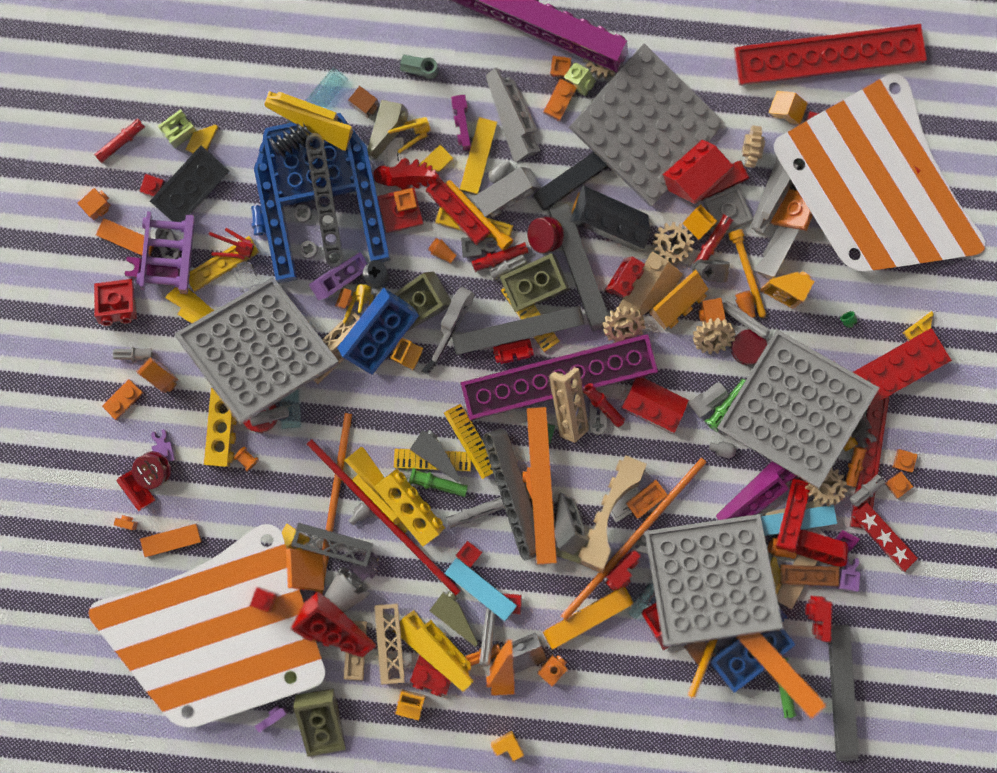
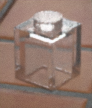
[233,262,260,293]

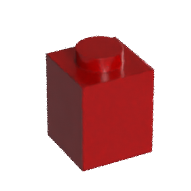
[249,587,278,613]

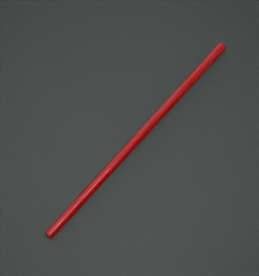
[306,439,461,596]

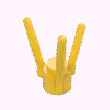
[388,117,431,153]
[343,284,374,324]

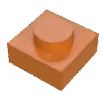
[550,55,571,78]
[394,188,417,212]
[335,288,353,309]
[892,449,918,473]
[885,472,913,499]
[113,515,138,530]

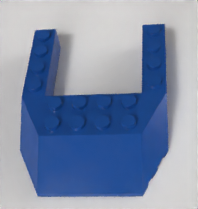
[254,113,391,284]

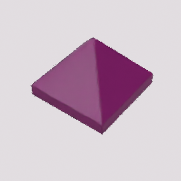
[835,530,859,551]

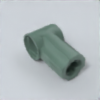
[400,54,439,79]

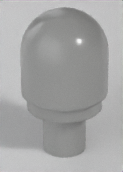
[489,160,512,183]
[709,441,736,458]
[348,502,372,525]

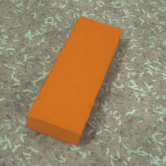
[96,218,154,257]
[140,523,202,557]

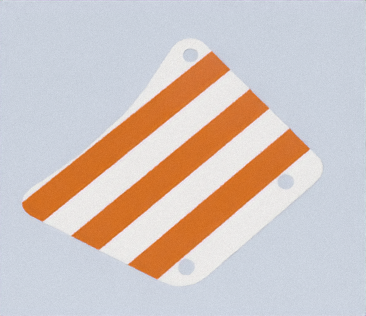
[774,73,985,271]
[89,524,325,727]

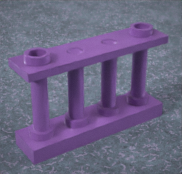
[136,211,195,294]

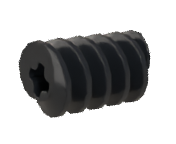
[269,123,313,159]
[363,260,389,289]

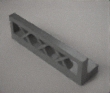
[291,523,374,567]

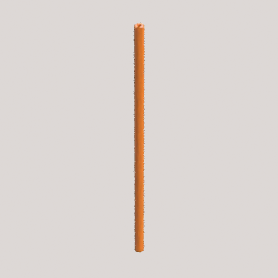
[315,413,352,595]
[561,458,707,621]

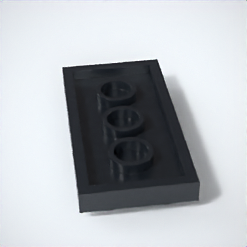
[150,145,230,222]

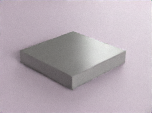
[703,185,753,232]

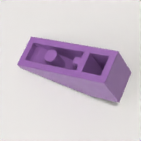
[308,252,368,301]

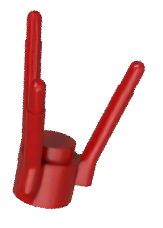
[209,228,254,260]

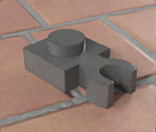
[461,237,495,258]
[852,414,876,448]

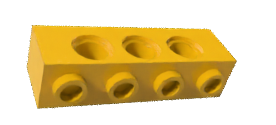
[204,388,237,467]
[374,468,445,547]

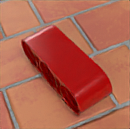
[700,160,750,201]
[795,530,849,567]

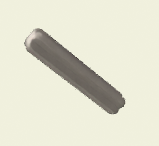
[723,301,770,339]
[480,608,496,665]

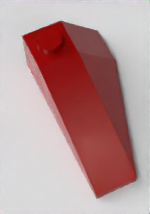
[291,592,376,658]

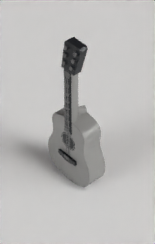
[421,287,475,374]

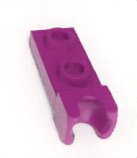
[451,94,471,151]
[124,257,180,278]

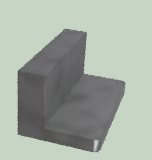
[500,632,547,674]

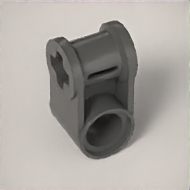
[692,260,730,282]

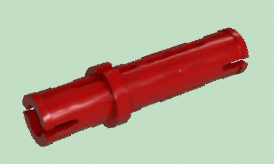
[94,118,146,163]
[693,214,734,263]
[471,242,529,272]
[583,383,625,427]

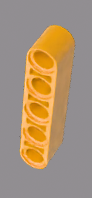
[542,587,634,649]

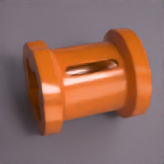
[233,446,259,472]

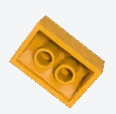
[649,270,709,330]
[760,272,815,309]

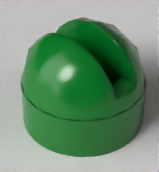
[840,311,857,328]

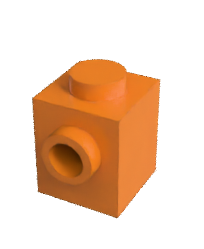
[77,188,111,220]
[699,298,725,323]
[537,655,568,686]

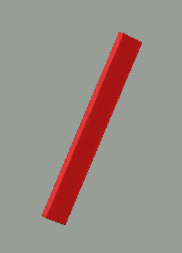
[850,396,889,528]

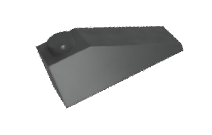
[410,430,460,482]
[554,492,589,555]

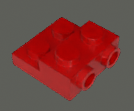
[604,256,645,298]
[94,279,137,326]
[605,550,641,591]
[805,596,832,642]
[410,655,451,697]

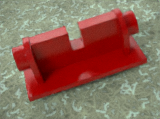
[493,338,534,365]

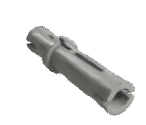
[446,497,505,528]

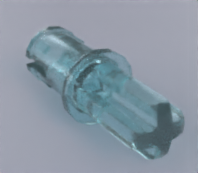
[627,583,655,619]

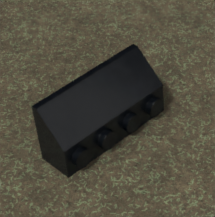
[570,185,651,250]

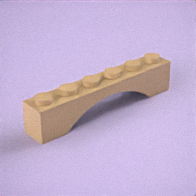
[579,455,647,573]

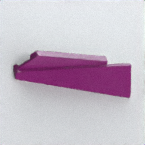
[716,461,797,520]

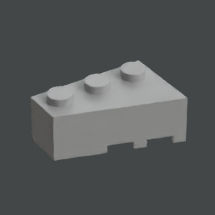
[474,167,542,218]

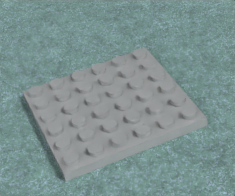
[568,43,724,206]
[175,277,339,424]
[717,329,879,489]
[645,514,783,647]

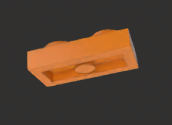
[543,78,577,121]
[102,379,144,420]
[625,480,668,519]

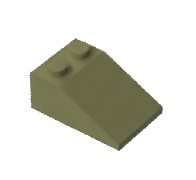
[500,253,570,312]
[394,271,451,332]
[294,688,346,757]

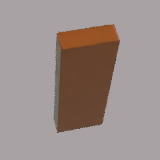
[780,564,840,587]

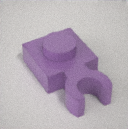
[151,429,176,462]
[838,557,860,592]
[255,706,288,733]

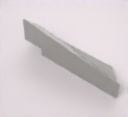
[486,68,541,162]
[750,158,799,234]
[754,226,800,280]

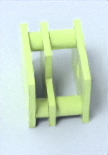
[158,109,197,148]

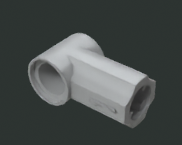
[688,382,729,418]

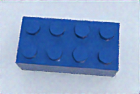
[337,287,419,375]
[709,628,796,693]

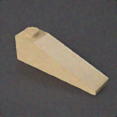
[615,251,683,323]

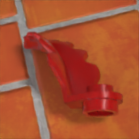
[373,158,439,190]

